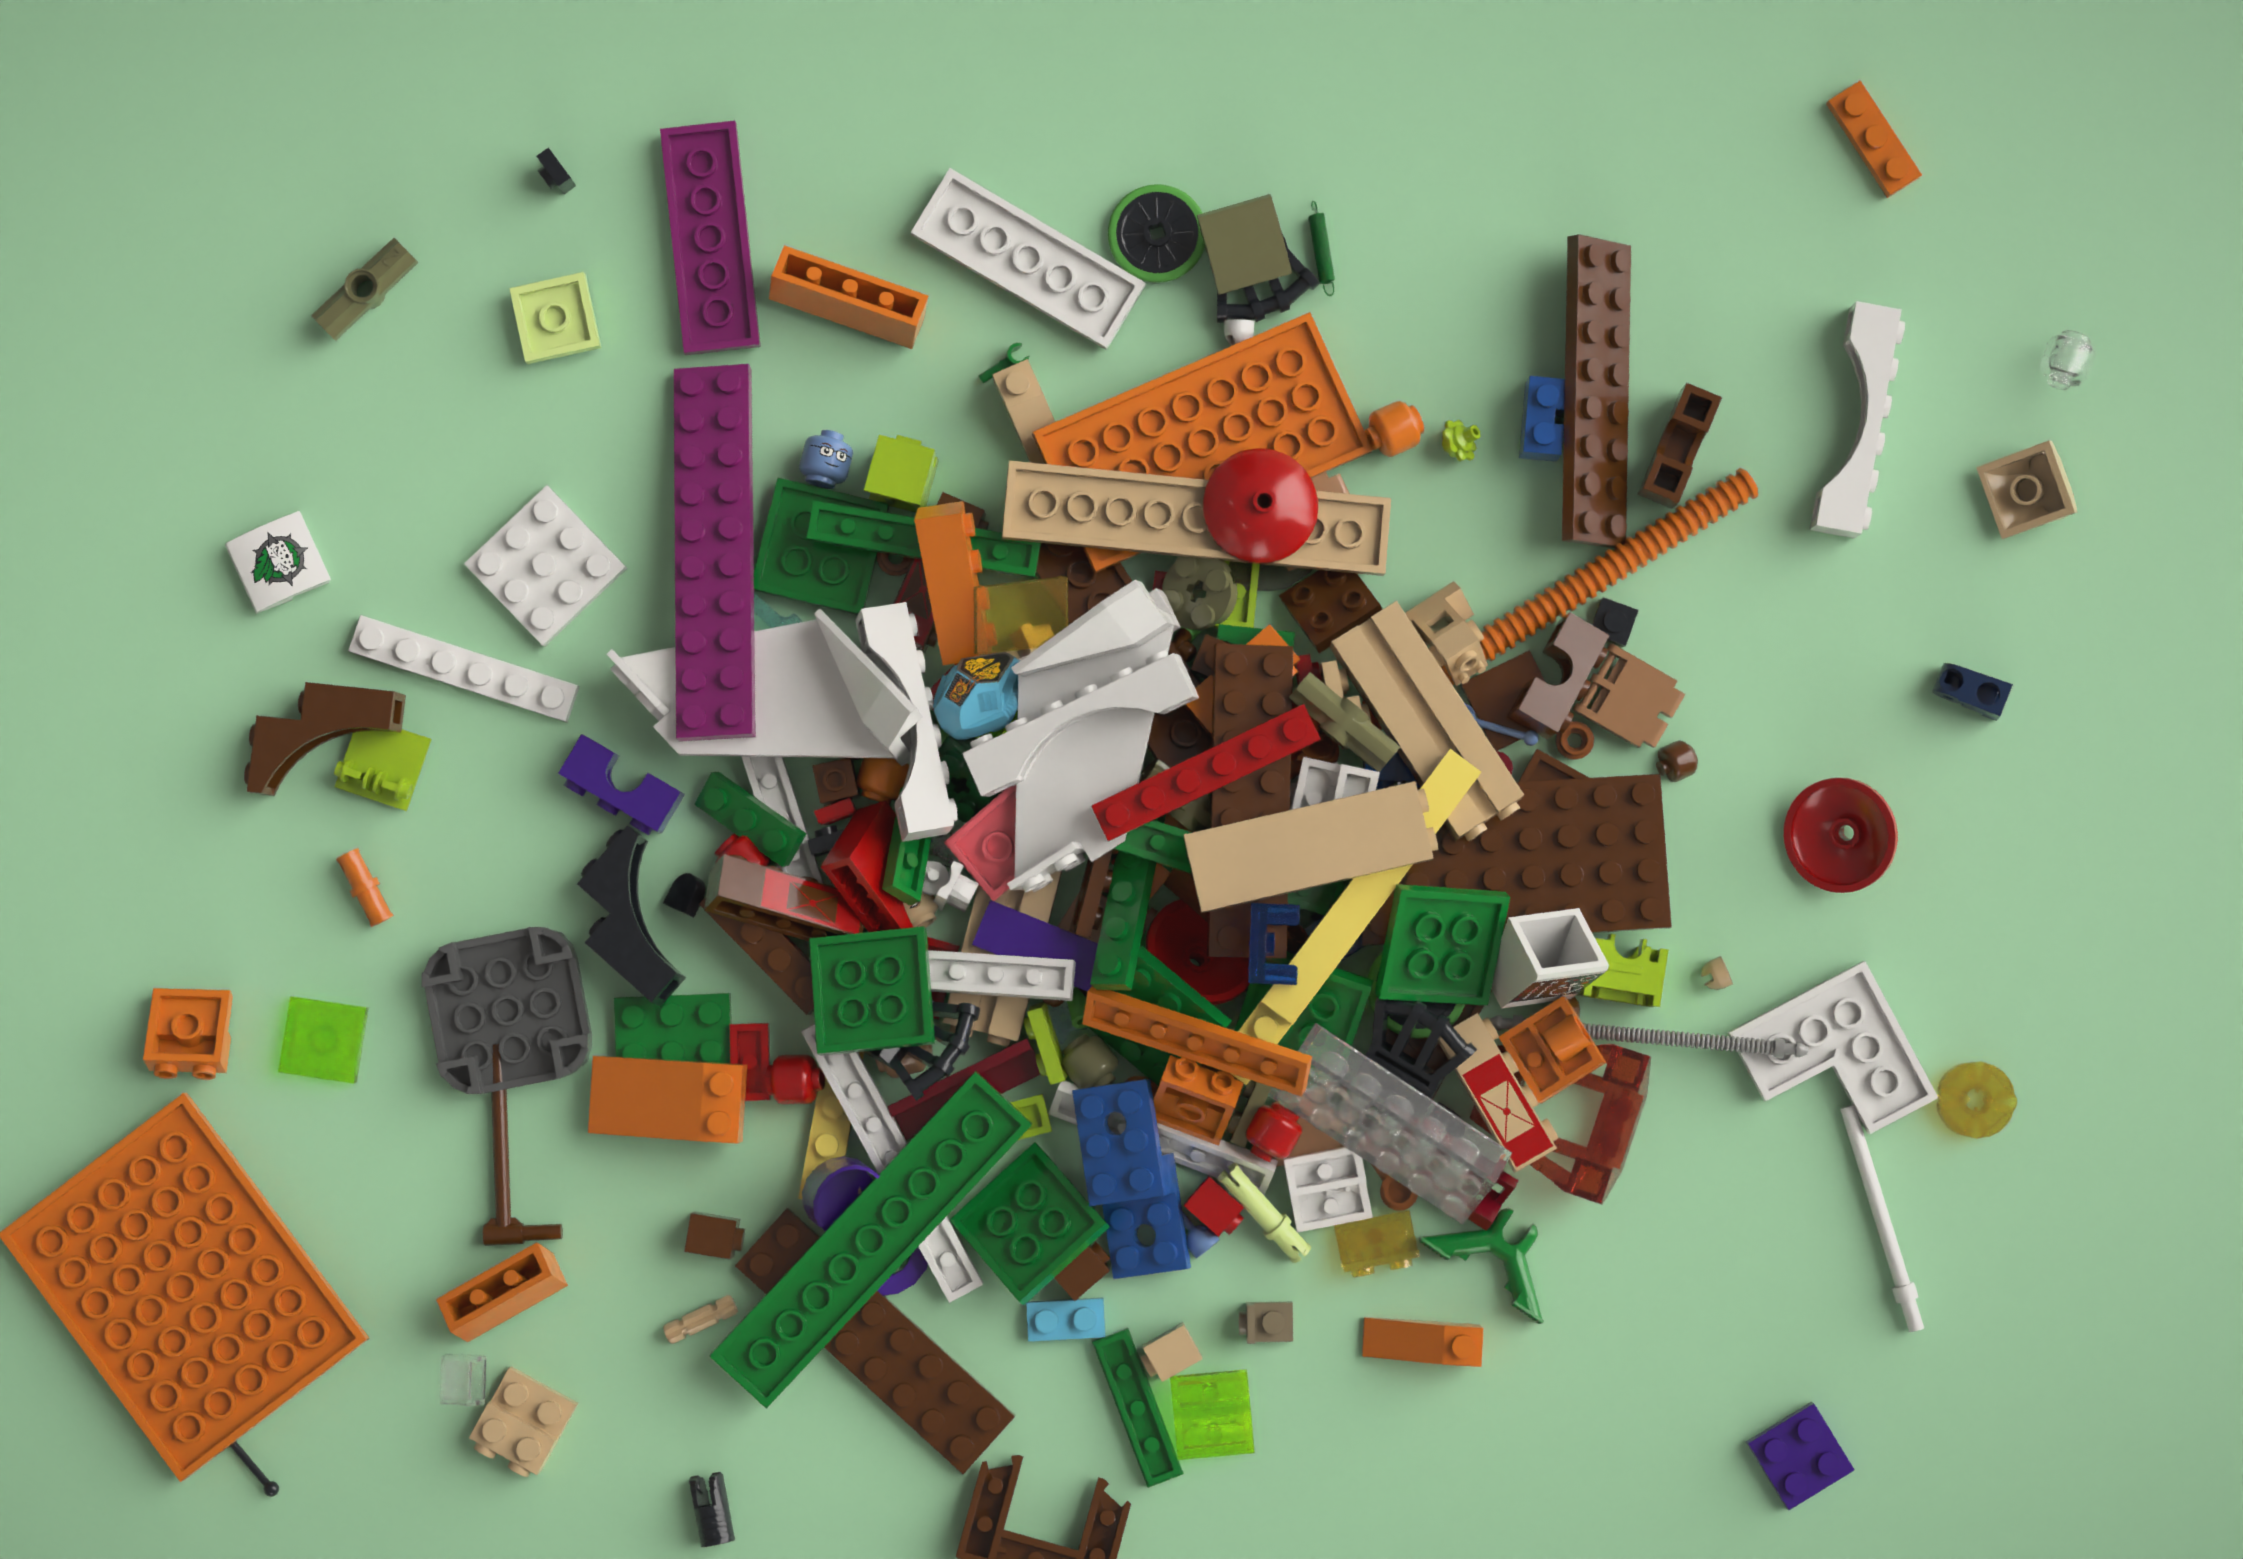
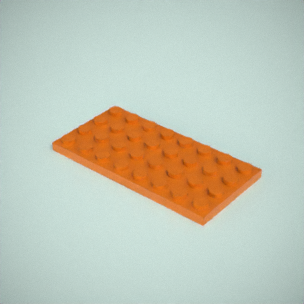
[1032,312,1373,573]

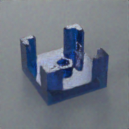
[1248,903,1300,985]

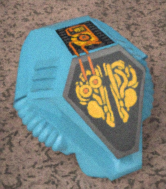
[933,652,1020,740]

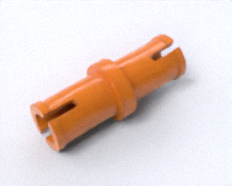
[336,848,394,927]

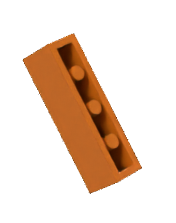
[769,245,929,349]
[914,501,996,665]

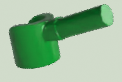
[978,343,1030,383]

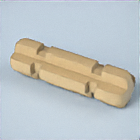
[663,1295,738,1344]

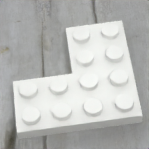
[1728,961,1938,1134]

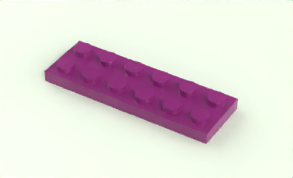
[660,120,761,355]

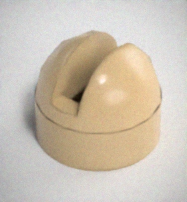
[1701,956,1733,990]

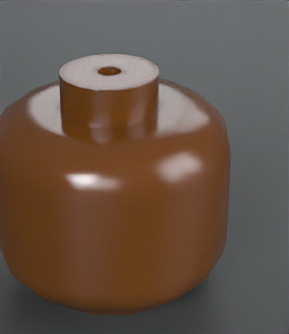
[1656,740,1698,782]

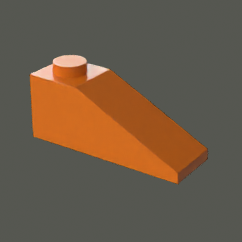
[1362,1317,1484,1367]

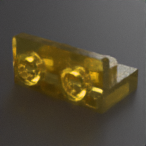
[1334,1209,1420,1277]

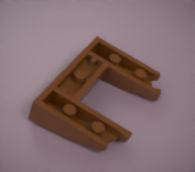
[956,1455,1131,1559]

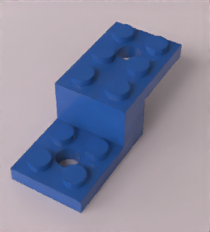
[1072,1079,1191,1279]

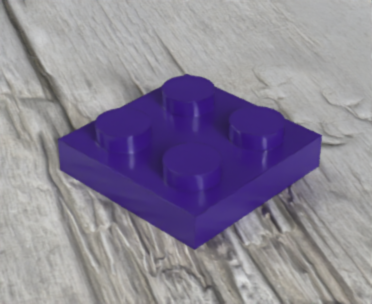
[1746,1402,1855,1510]

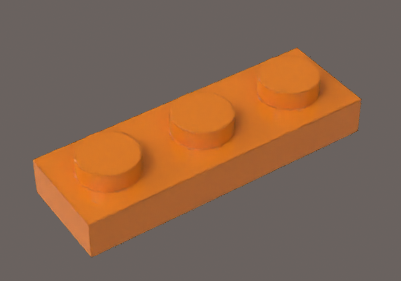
[1826,80,1922,198]

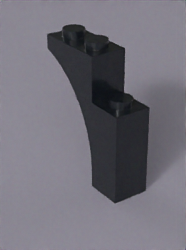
[577,826,686,1007]

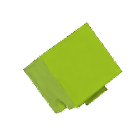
[864,435,939,513]
[1577,934,1669,1007]

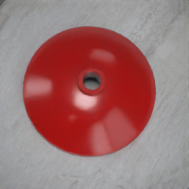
[1202,448,1318,564]
[1784,777,1898,893]
[1146,899,1258,1005]

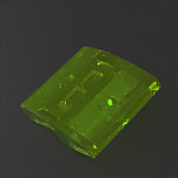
[1170,1369,1255,1460]

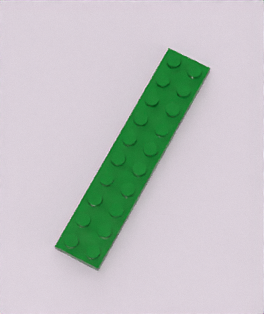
[709,1070,1032,1409]

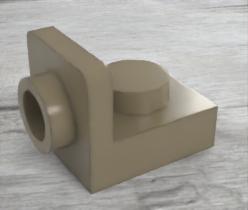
[1239,1301,1293,1344]

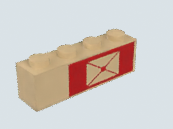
[1438,1013,1559,1173]

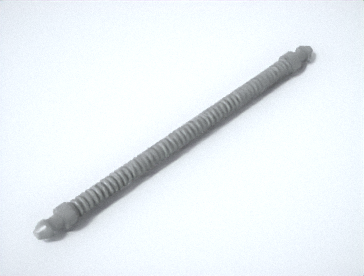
[1490,1015,1808,1058]

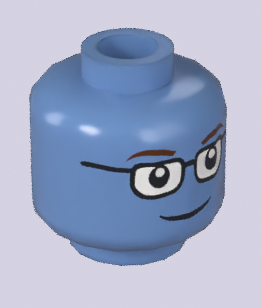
[799,430,853,489]

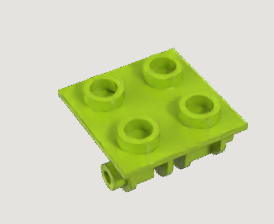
[334,729,432,811]

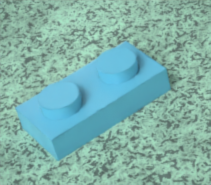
[1026,1297,1106,1342]

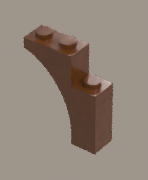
[244,682,406,796]

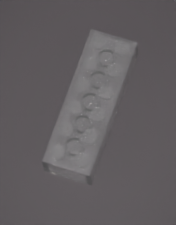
[1268,1023,1512,1224]

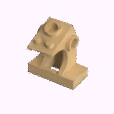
[1405,581,1488,686]

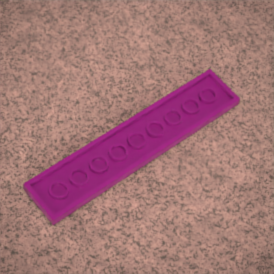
[674,364,756,742]

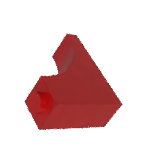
[820,801,913,932]

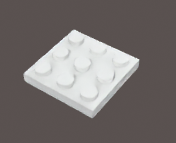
[464,485,627,647]

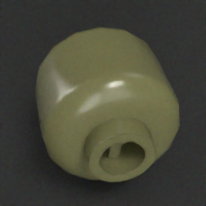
[1061,1034,1119,1089]

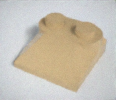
[1976,440,2078,539]

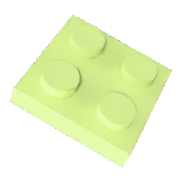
[509,272,601,364]

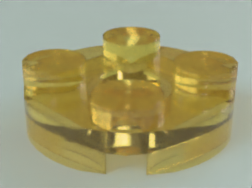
[1936,1061,2017,1139]

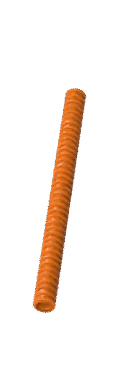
[1362,468,1758,730]

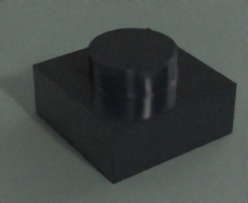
[536,147,576,194]
[1592,597,1639,647]
[807,825,844,857]

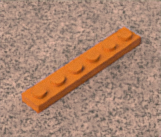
[1082,986,1313,1096]

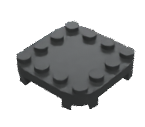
[422,927,592,1094]

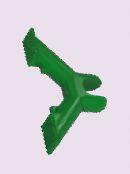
[1419,1208,1544,1324]

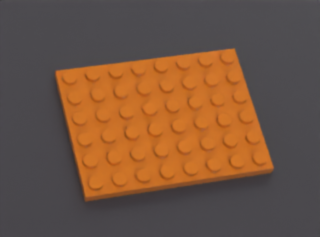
[0,1093,370,1482]

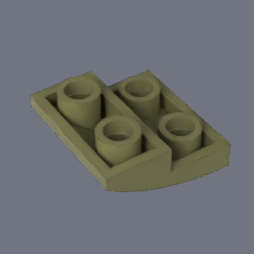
[1197,194,1292,295]

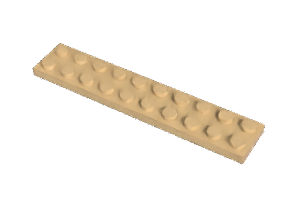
[1002,460,1391,576]

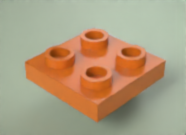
[1499,996,1606,1104]

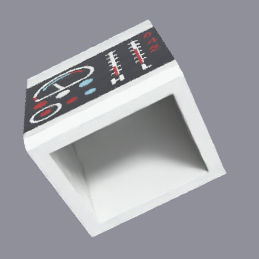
[1491,908,1609,1009]

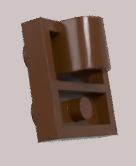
[1279,570,1382,654]

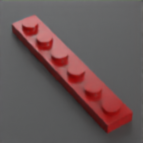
[1091,704,1321,842]

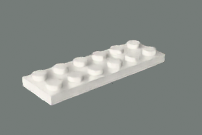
[911,168,1146,350]

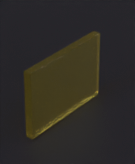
[973,575,1068,655]

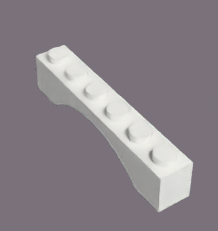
[1810,301,1905,538]
[855,602,957,842]
[962,650,1199,797]

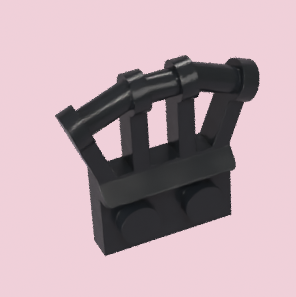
[1200,230,1320,323]
[1352,997,1477,1121]
[862,1000,980,1101]

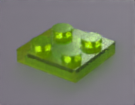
[278,996,369,1084]

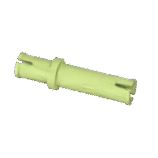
[1218,1163,1311,1263]

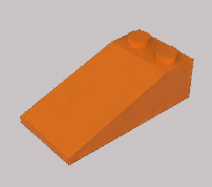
[588,1056,748,1144]

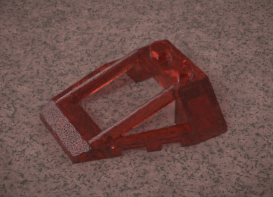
[1470,1044,1652,1205]

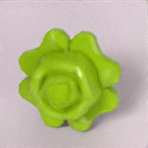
[1441,420,1481,462]

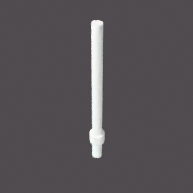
[1840,1105,1924,1332]

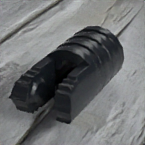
[689,1472,735,1547]

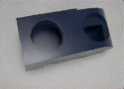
[1932,663,2013,721]

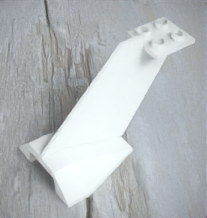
[1007,580,1180,893]
[607,608,923,766]

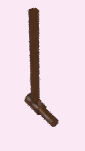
[483,1044,563,1246]

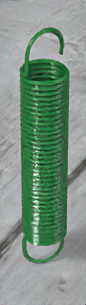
[1308,201,1335,296]

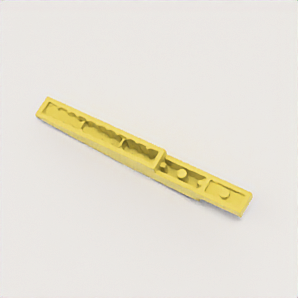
[1230,749,1481,1085]

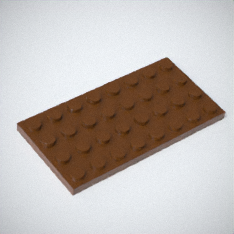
[1361,774,1672,946]

